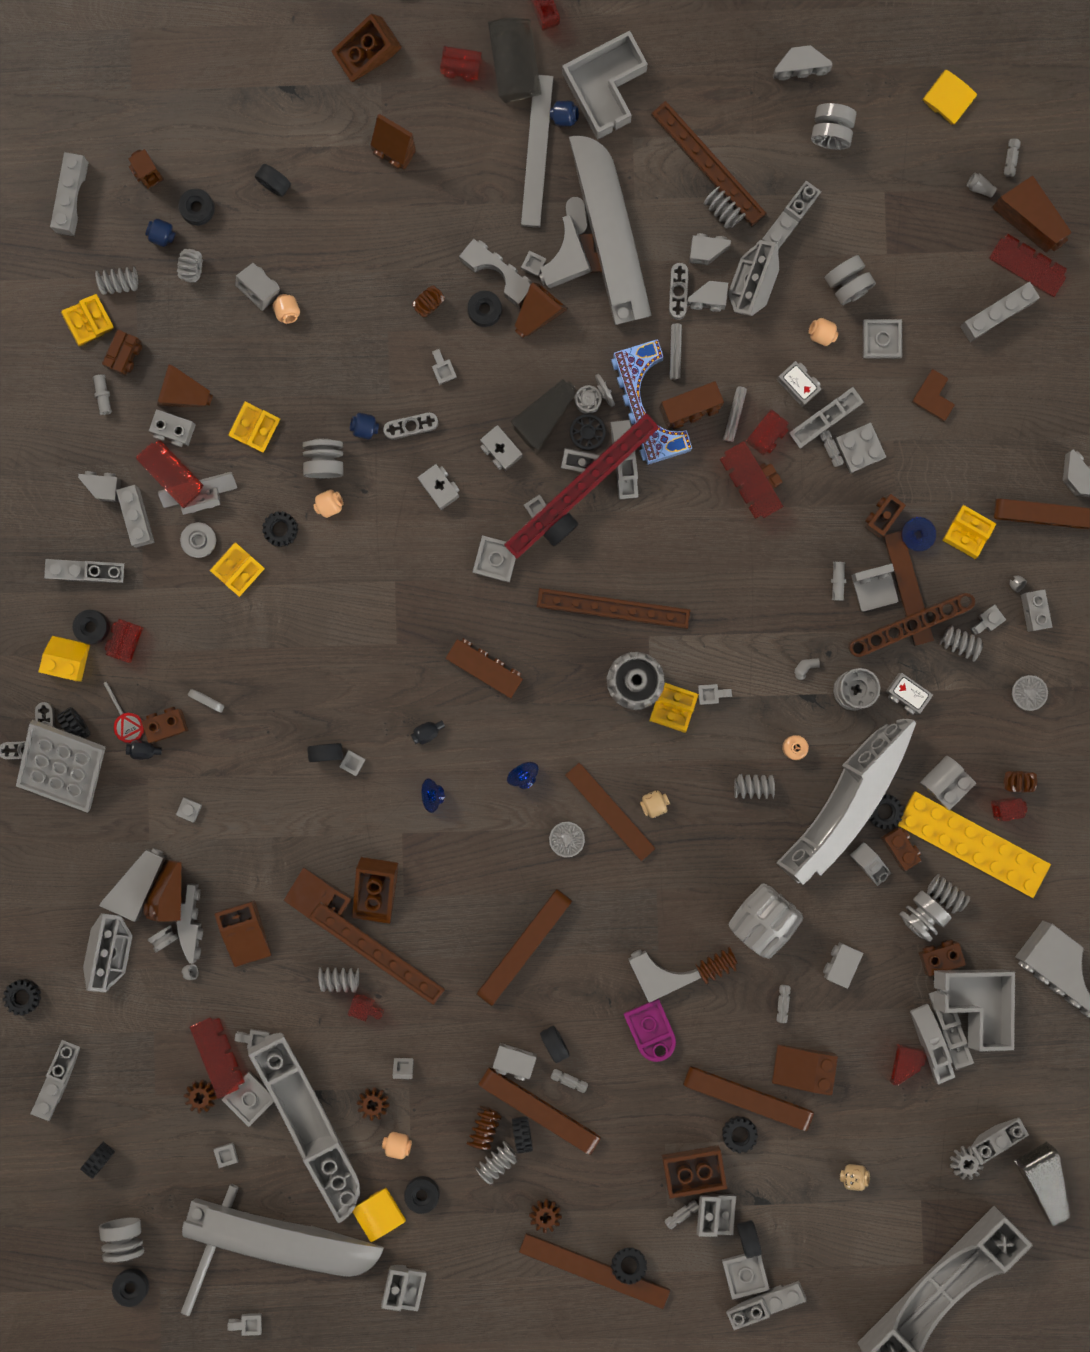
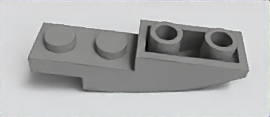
[762,181,821,250]
[610,420,638,499]
[44,559,124,583]
[177,883,203,964]
[910,1004,955,1084]
[31,1040,80,1121]
[726,1281,807,1330]

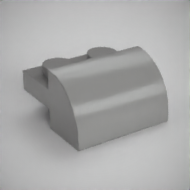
[919,756,976,810]
[697,1192,736,1237]
[381,1265,427,1311]

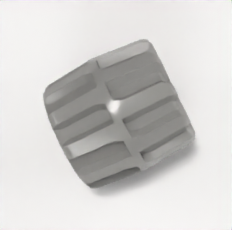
[607,652,665,710]
[729,883,803,959]

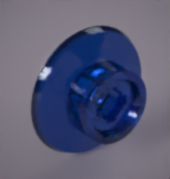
[902,517,936,551]
[507,762,538,789]
[421,778,445,813]

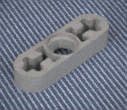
[669,263,688,320]
[383,412,438,440]

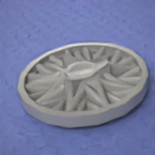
[595,374,615,407]
[180,522,216,558]
[1012,675,1048,711]
[549,822,585,857]

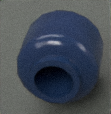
[550,101,579,126]
[145,219,176,247]
[350,413,379,439]

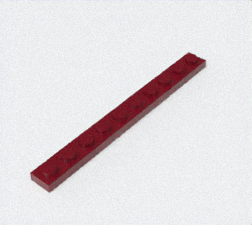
[504,413,660,559]

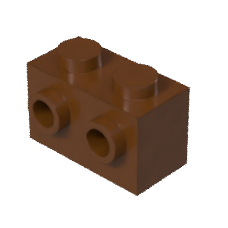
[128,149,164,189]
[864,494,906,538]
[141,707,189,743]
[881,827,922,871]
[919,939,966,977]

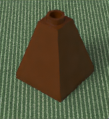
[515,282,568,338]
[157,365,213,407]

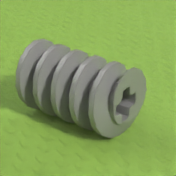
[704,186,746,228]
[95,267,138,295]
[939,625,983,662]
[734,774,775,799]
[926,874,970,914]
[318,967,359,993]
[475,1141,517,1184]

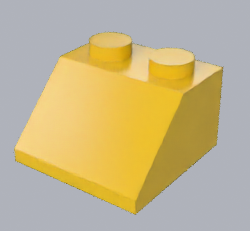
[39,636,90,682]

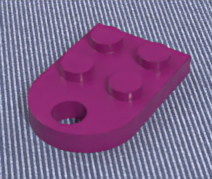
[623,998,676,1062]

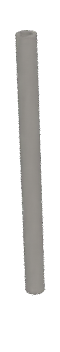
[181,1184,239,1316]

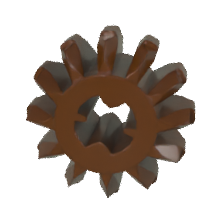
[412,285,445,317]
[1004,771,1038,792]
[184,1080,218,1114]
[356,1087,390,1121]
[529,1198,562,1233]

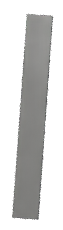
[521,74,553,228]

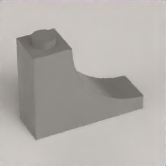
[539,214,592,288]
[628,949,701,1003]

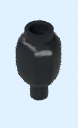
[410,720,445,745]
[126,740,162,760]

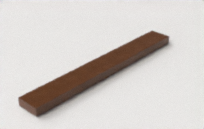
[651,101,767,227]
[537,588,691,629]
[309,902,445,1005]
[519,1233,670,1309]

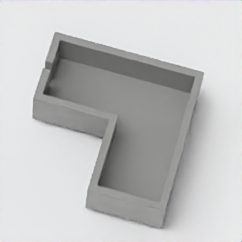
[562,31,648,140]
[934,969,1015,1051]

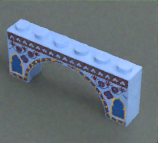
[611,339,692,465]

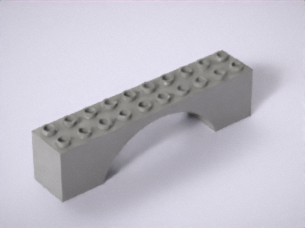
[1015,921,1090,1018]
[857,1206,1033,1352]

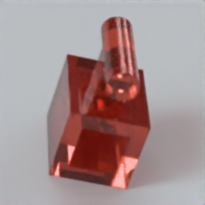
[348,994,384,1021]

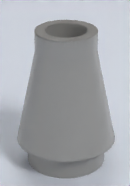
[967,173,997,198]

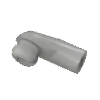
[794,658,820,680]

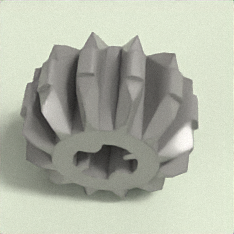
[177,249,203,282]
[950,1146,983,1180]

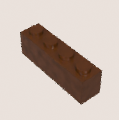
[445,638,523,699]

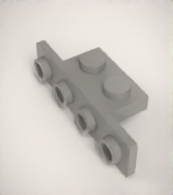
[158,472,237,515]

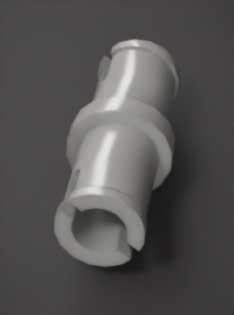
[93,375,112,415]
[831,562,846,600]

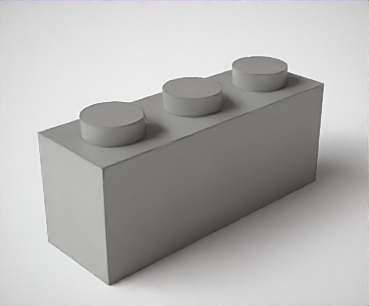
[116,485,155,548]

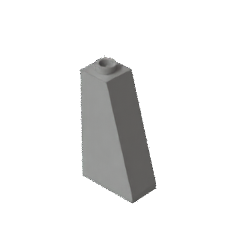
[99,848,167,922]

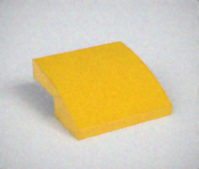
[922,70,977,125]
[61,294,114,347]
[227,401,280,453]
[942,505,996,559]
[210,542,265,597]
[649,683,699,733]
[352,1188,406,1242]

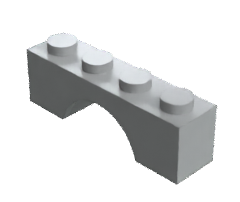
[50,152,88,236]
[459,239,532,308]
[960,281,1040,342]

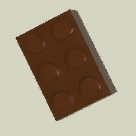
[659,381,724,430]
[662,1145,727,1199]

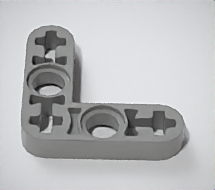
[0,702,55,759]

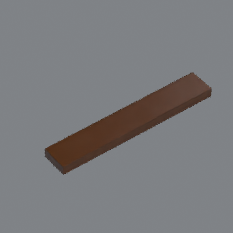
[883,530,934,646]
[565,763,655,861]

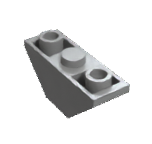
[773,45,832,80]
[1063,449,1090,497]
[970,1118,1029,1165]

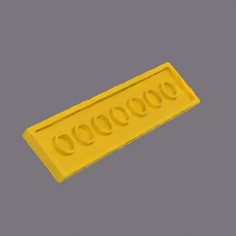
[897,791,1051,898]

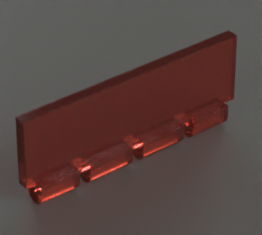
[989,234,1067,297]
[136,440,204,509]
[720,441,784,519]
[190,1017,245,1099]

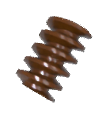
[695,947,738,984]
[467,1106,502,1150]

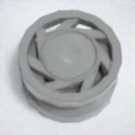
[575,385,602,414]
[148,925,179,953]

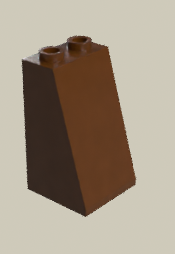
[992,176,1072,253]

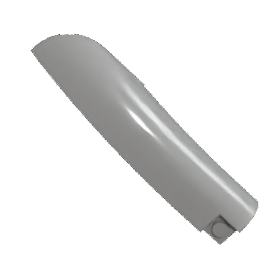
[569,136,652,325]
[777,719,916,885]
[248,1033,360,1223]
[182,1198,384,1277]

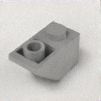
[689,234,731,265]
[687,281,728,312]
[78,471,121,502]
[850,842,891,886]

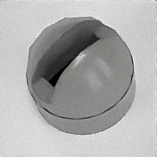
[1010,575,1027,592]
[181,964,199,980]

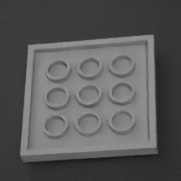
[16,720,106,813]

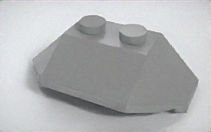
[728,240,779,316]
[83,913,133,992]

